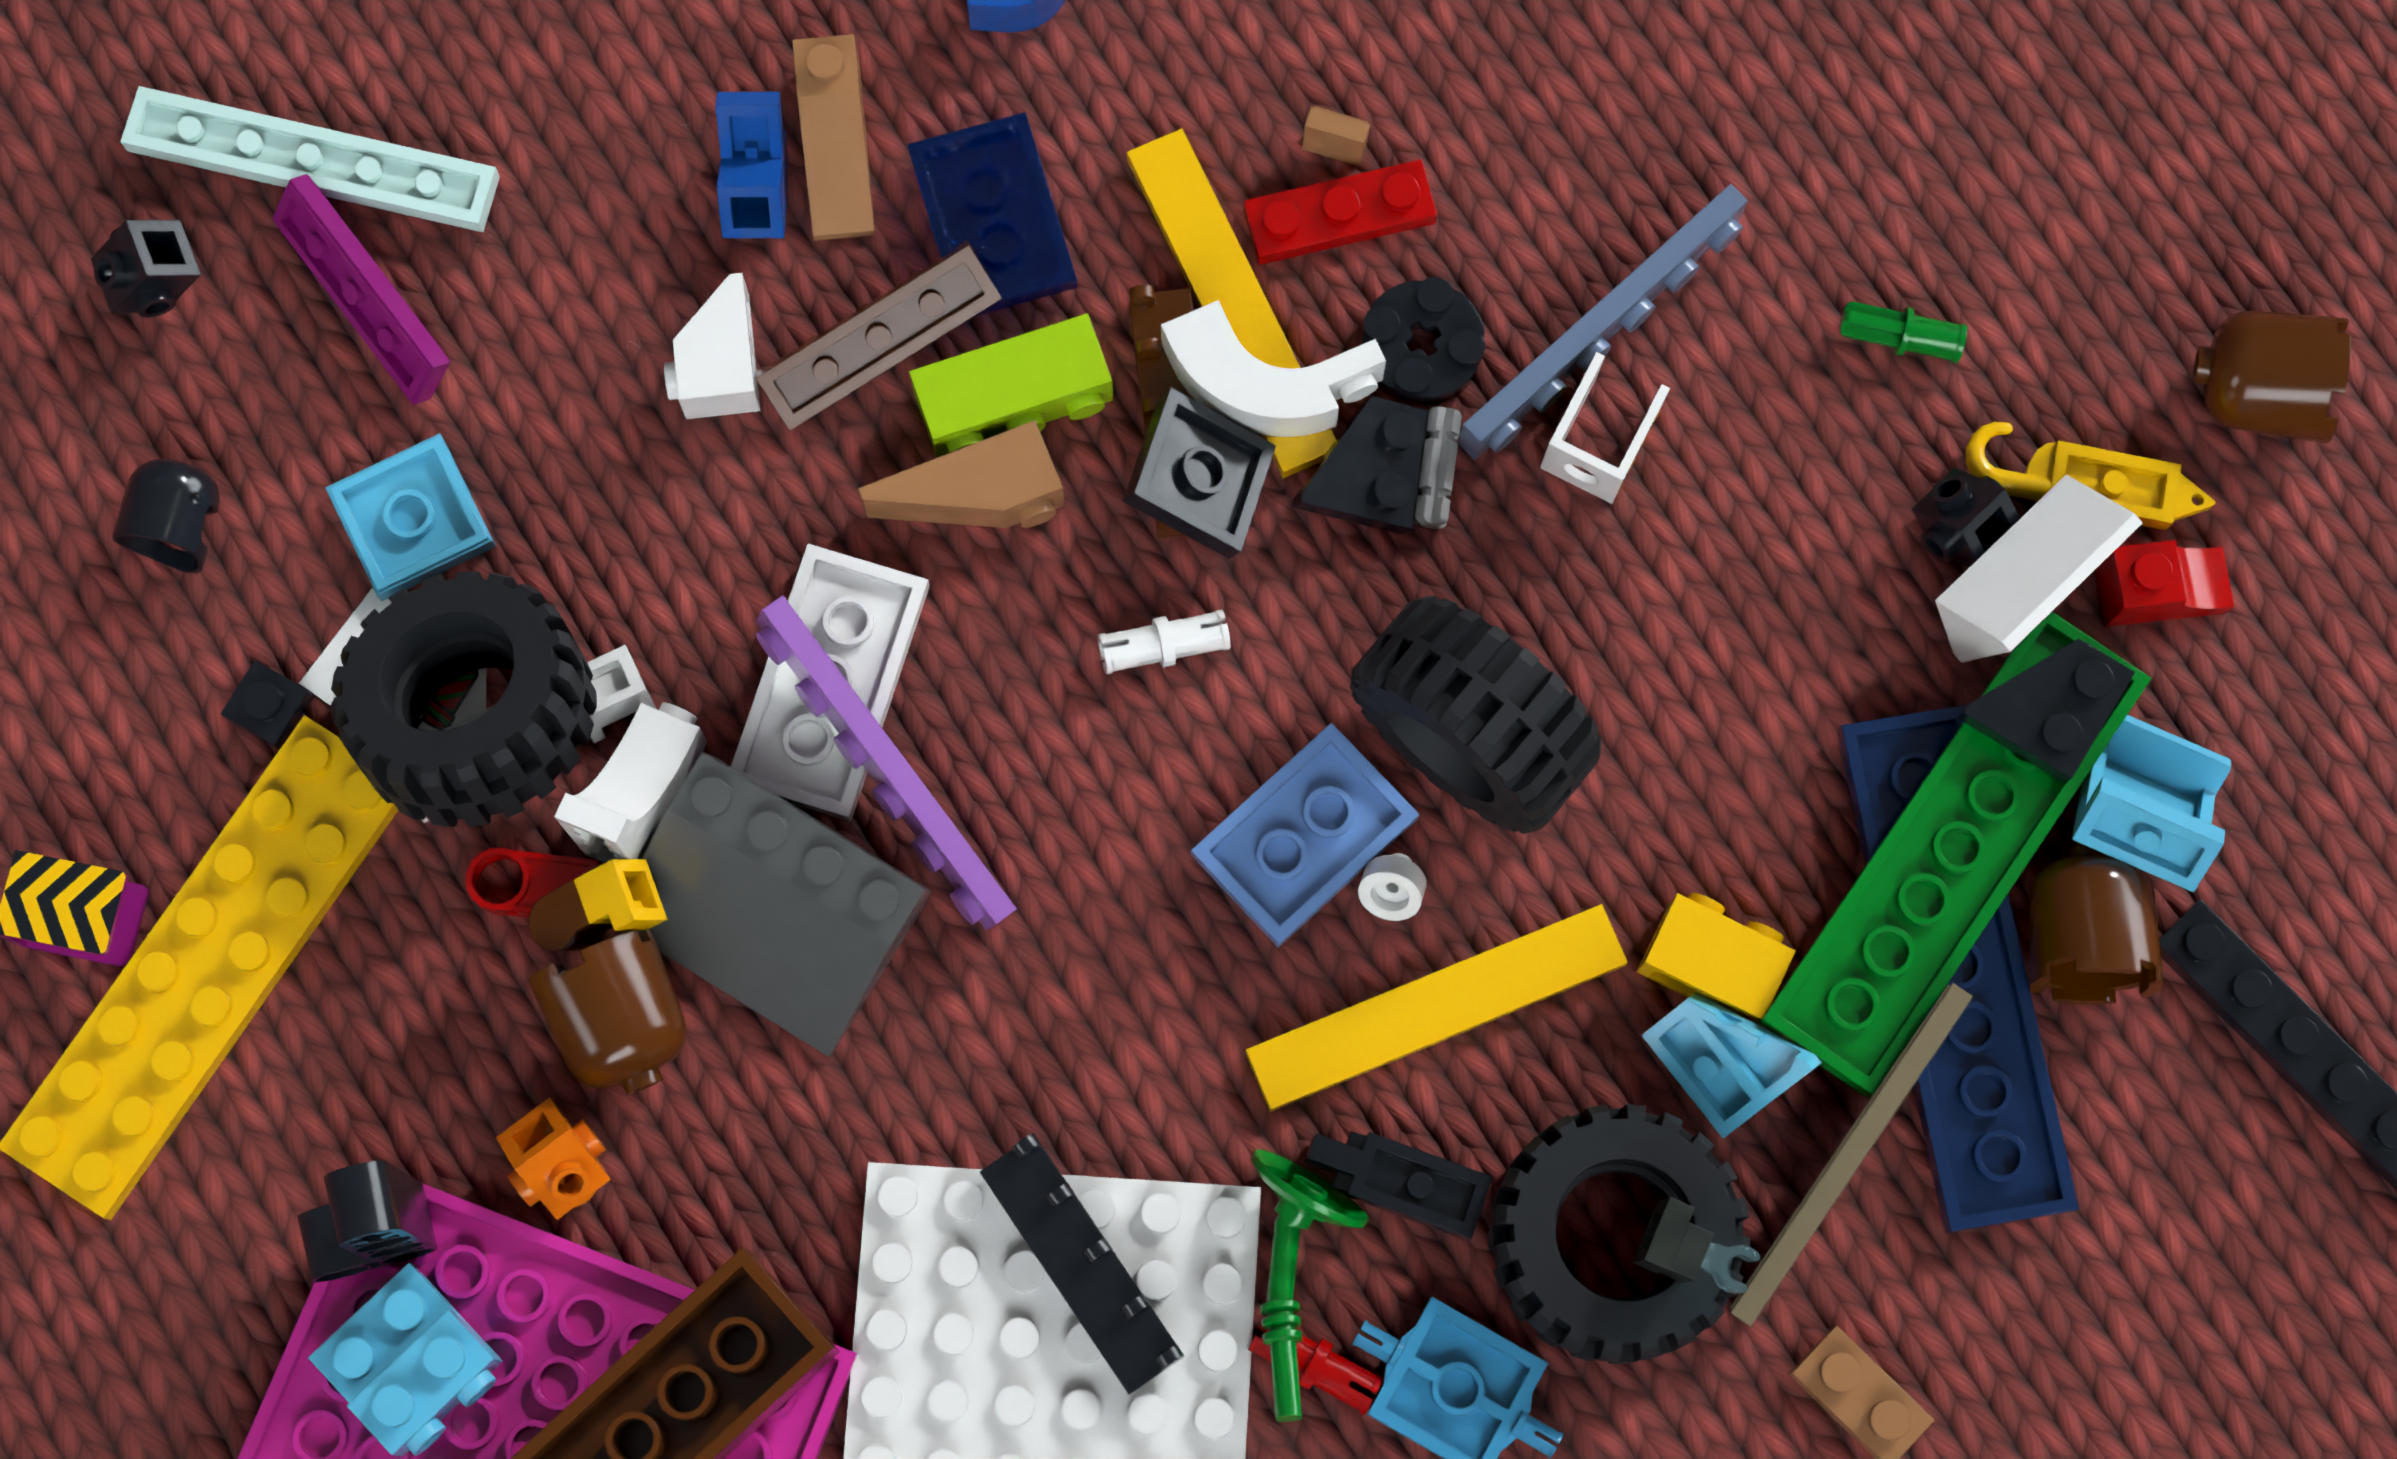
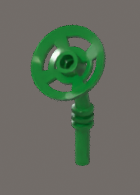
[1250,1149,1369,1422]

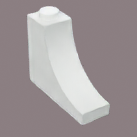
[554,702,707,863]

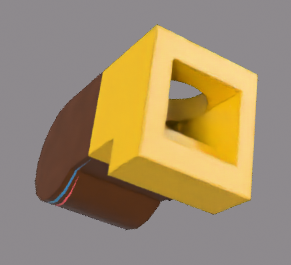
[529,859,668,952]

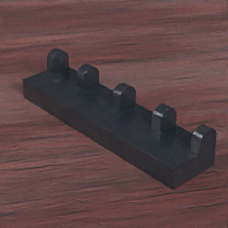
[980,1133,1184,1395]

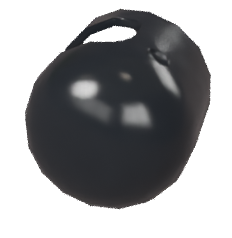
[112,459,220,574]

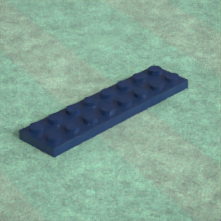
[1837,705,2079,1234]

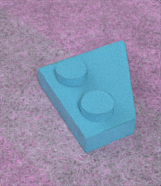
[1641,993,1822,1138]

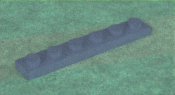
[1458,184,1748,460]

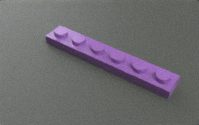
[756,595,1017,931]

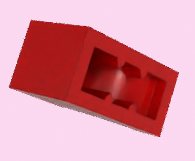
[2094,540,2234,627]

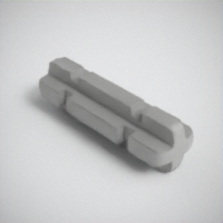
[1414,407,1462,529]

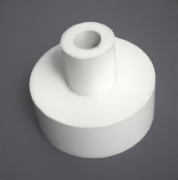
[1358,853,1427,921]

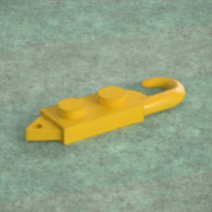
[1965,422,2216,530]

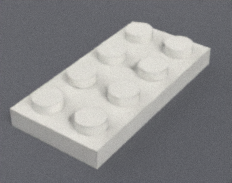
[731,544,930,822]

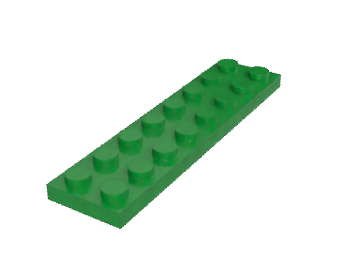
[1758,612,2152,1098]

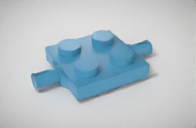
[1352,1297,1564,1459]

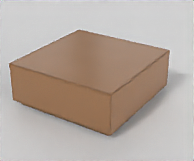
[1302,106,1370,167]

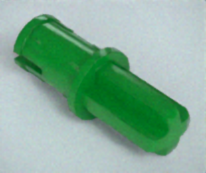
[1839,301,1968,363]

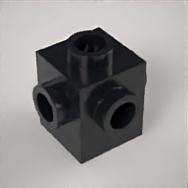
[91,220,201,318]
[1911,468,2020,568]

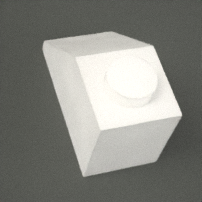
[664,273,761,419]

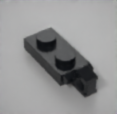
[1304,1131,1492,1241]

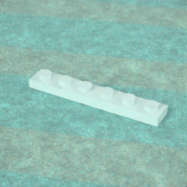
[120,86,500,232]

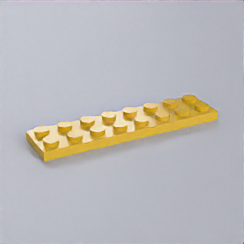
[0,715,398,1221]

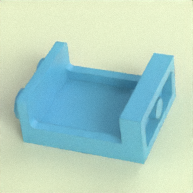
[2072,715,2231,892]

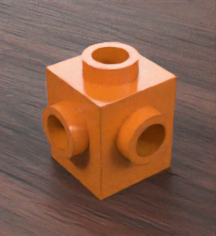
[496,1097,611,1220]

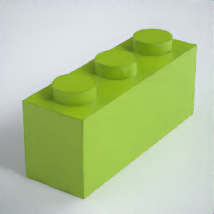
[909,313,1113,458]

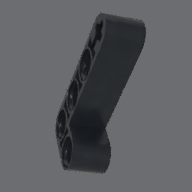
[297,1160,437,1283]

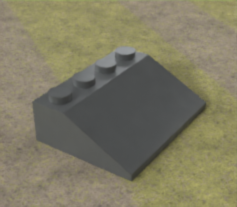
[625,752,933,1057]

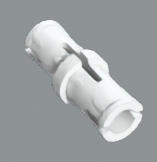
[1098,609,1230,675]

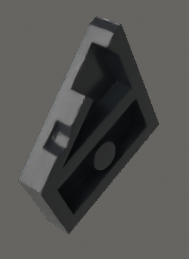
[1292,396,1429,535]
[1958,639,2135,784]

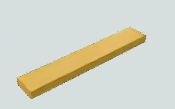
[1127,128,1337,479]
[1245,904,1628,1112]

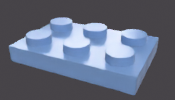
[1191,723,1420,948]

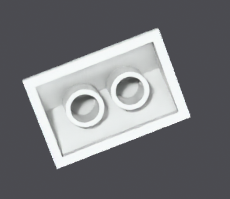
[1935,475,2143,663]

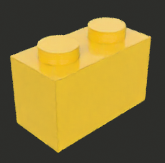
[1636,892,1796,1025]

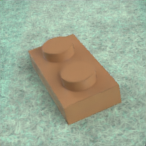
[1788,1326,1935,1459]

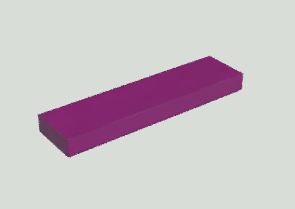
[272,174,451,405]

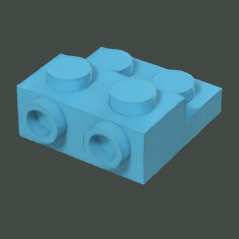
[308,1263,503,1457]

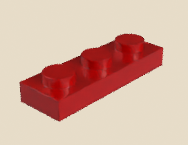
[1243,159,1438,265]

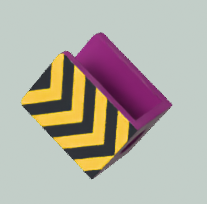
[0,850,149,967]

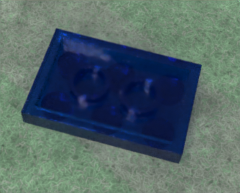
[907,112,1077,317]

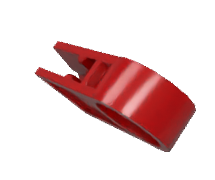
[465,847,600,918]

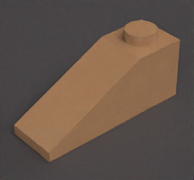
[792,34,875,241]
[858,420,1065,528]

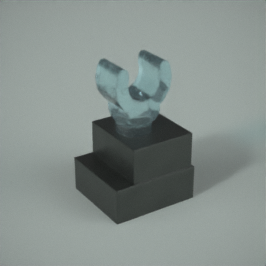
[1632,1197,1760,1294]

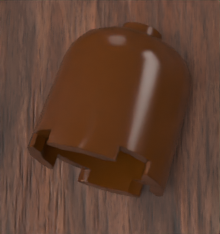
[2193,311,2351,443]
[2030,845,2163,1005]
[527,929,687,1095]

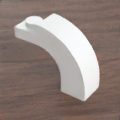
[1161,300,1386,437]

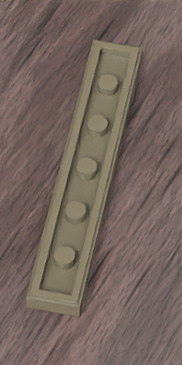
[1730,983,1973,1328]

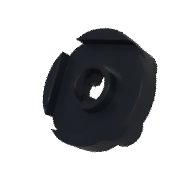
[1361,277,1485,405]

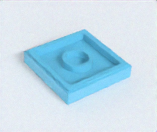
[325,433,497,601]

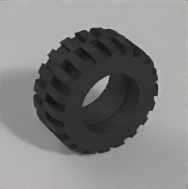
[331,571,597,827]
[1350,596,1602,834]
[1488,1104,1750,1364]

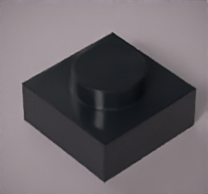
[220,660,315,750]

